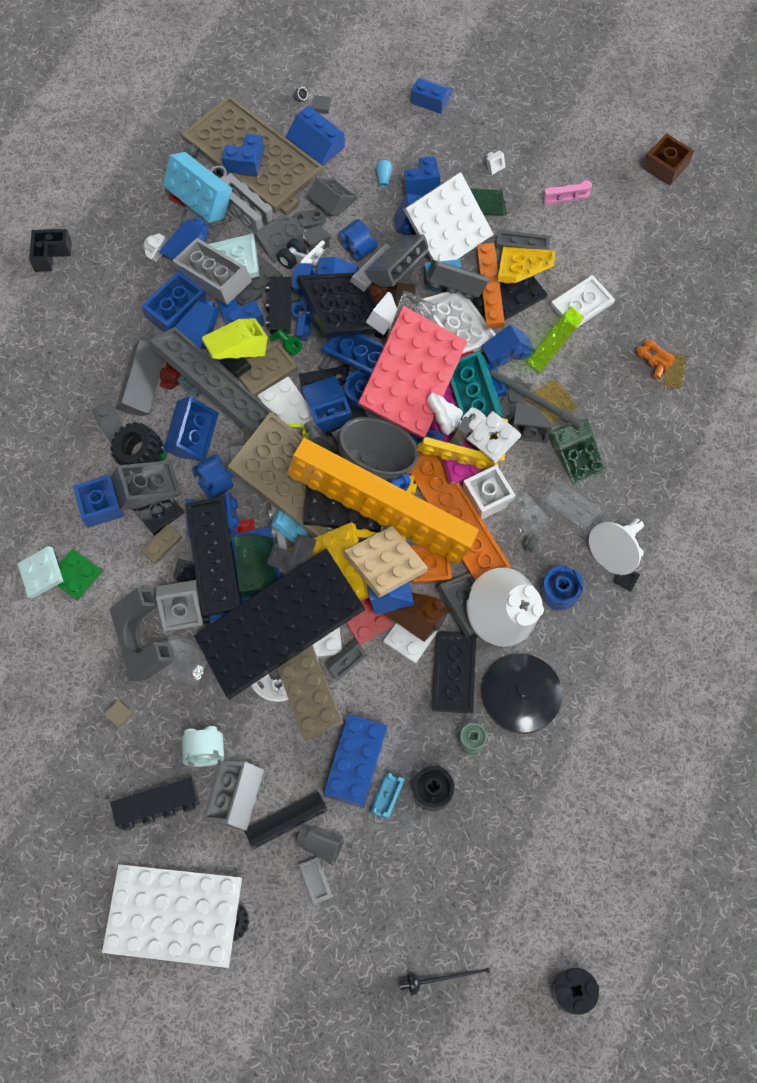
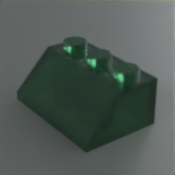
[233,534,278,599]

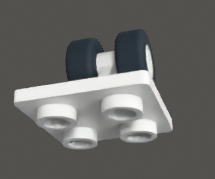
[277,238,325,269]

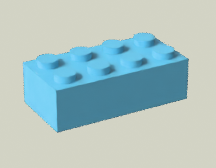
[163,152,232,222]

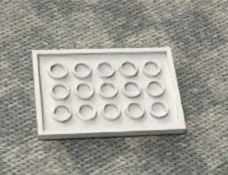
[102,864,242,968]

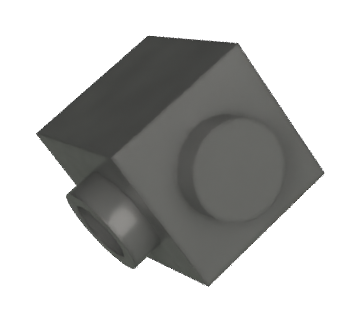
[302,224,331,252]

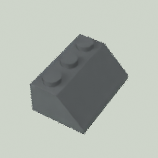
[426,259,490,299]

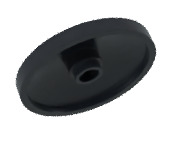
[482,654,562,734]

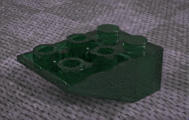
[549,418,607,485]

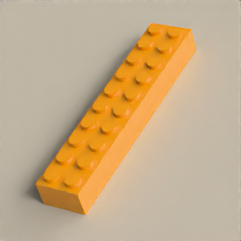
[287,438,479,564]

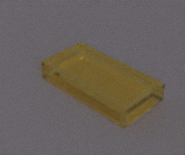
[662,352,687,389]

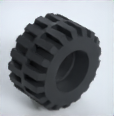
[110,422,163,465]

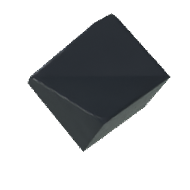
[173,559,196,582]

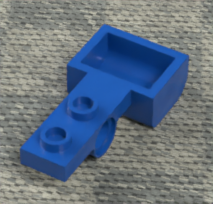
[291,263,317,341]

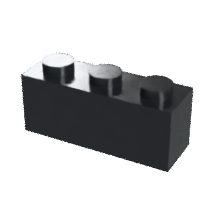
[266,276,291,334]

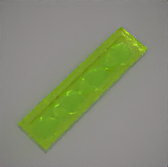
[525,306,584,373]

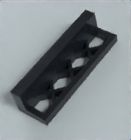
[244,792,328,850]

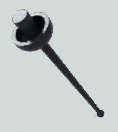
[399,968,490,996]

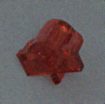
[159,362,184,390]

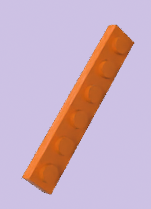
[477,243,505,329]

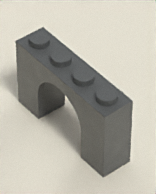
[110,588,175,681]

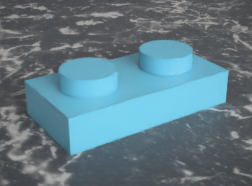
[271,510,307,544]

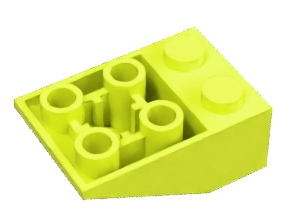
[202,319,268,359]

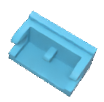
[369,773,405,821]

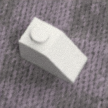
[366,292,399,335]

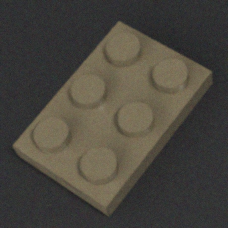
[238,341,298,397]

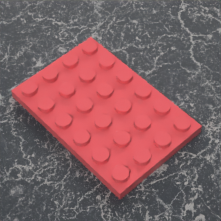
[357,306,467,439]

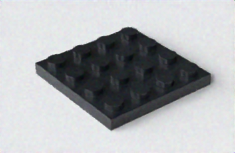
[296,272,380,337]

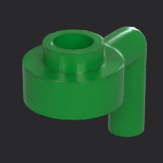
[269,329,302,356]

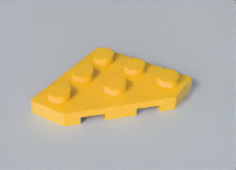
[498,247,555,283]

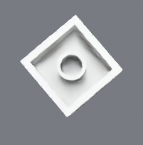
[462,465,516,520]

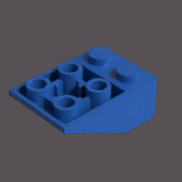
[301,376,353,432]

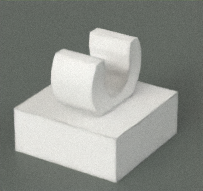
[486,150,506,175]

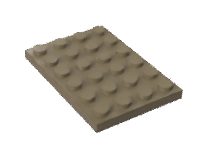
[226,412,328,537]

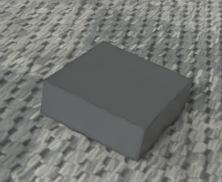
[312,95,331,114]

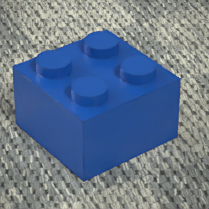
[73,475,124,528]

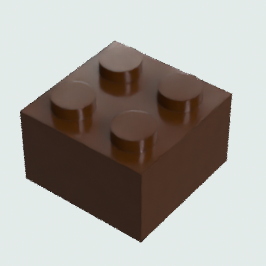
[643,133,694,185]

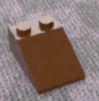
[383,593,451,642]

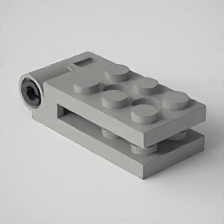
[210,166,273,242]

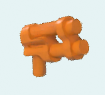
[636,339,675,379]

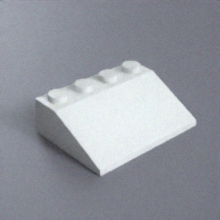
[414,291,496,354]

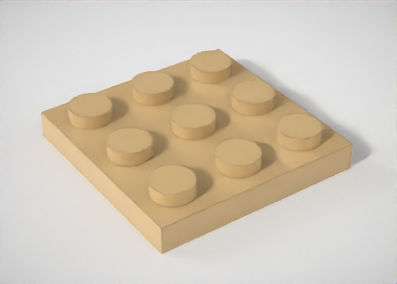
[344,526,428,598]

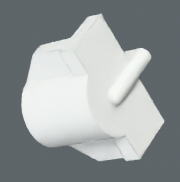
[144,234,169,262]

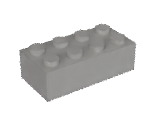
[172,238,252,305]

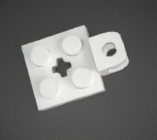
[462,408,521,463]

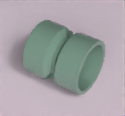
[459,723,487,755]

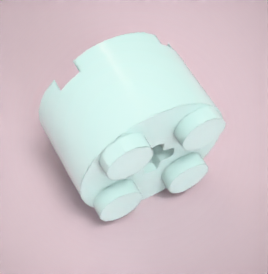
[182,726,224,767]

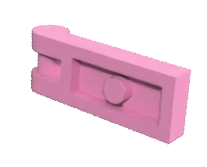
[543,180,592,204]

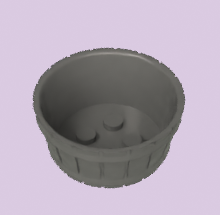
[338,417,419,481]

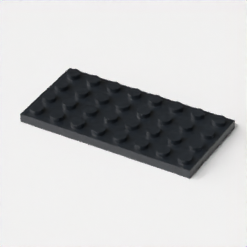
[194,548,366,700]

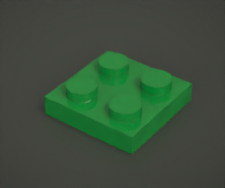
[56,548,103,601]

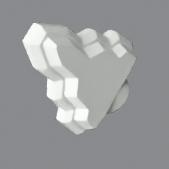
[427,392,463,435]

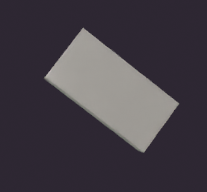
[298,857,333,905]

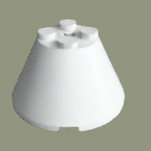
[466,568,544,647]

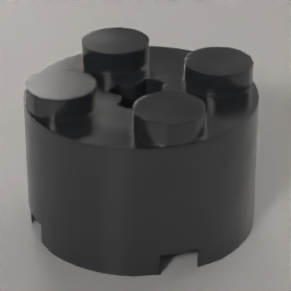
[412,766,455,811]
[552,968,599,1015]

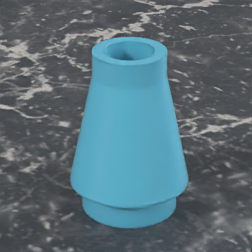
[376,160,393,187]

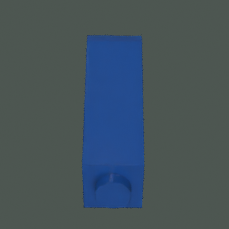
[159,217,210,259]
[175,299,220,349]

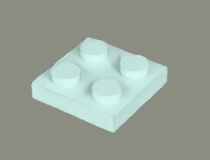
[18,546,63,598]

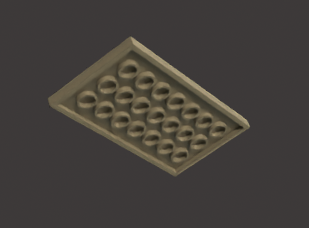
[181,95,324,212]

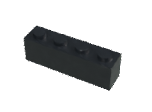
[110,778,200,831]

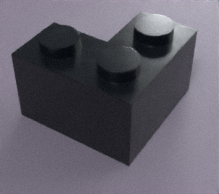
[29,229,72,272]

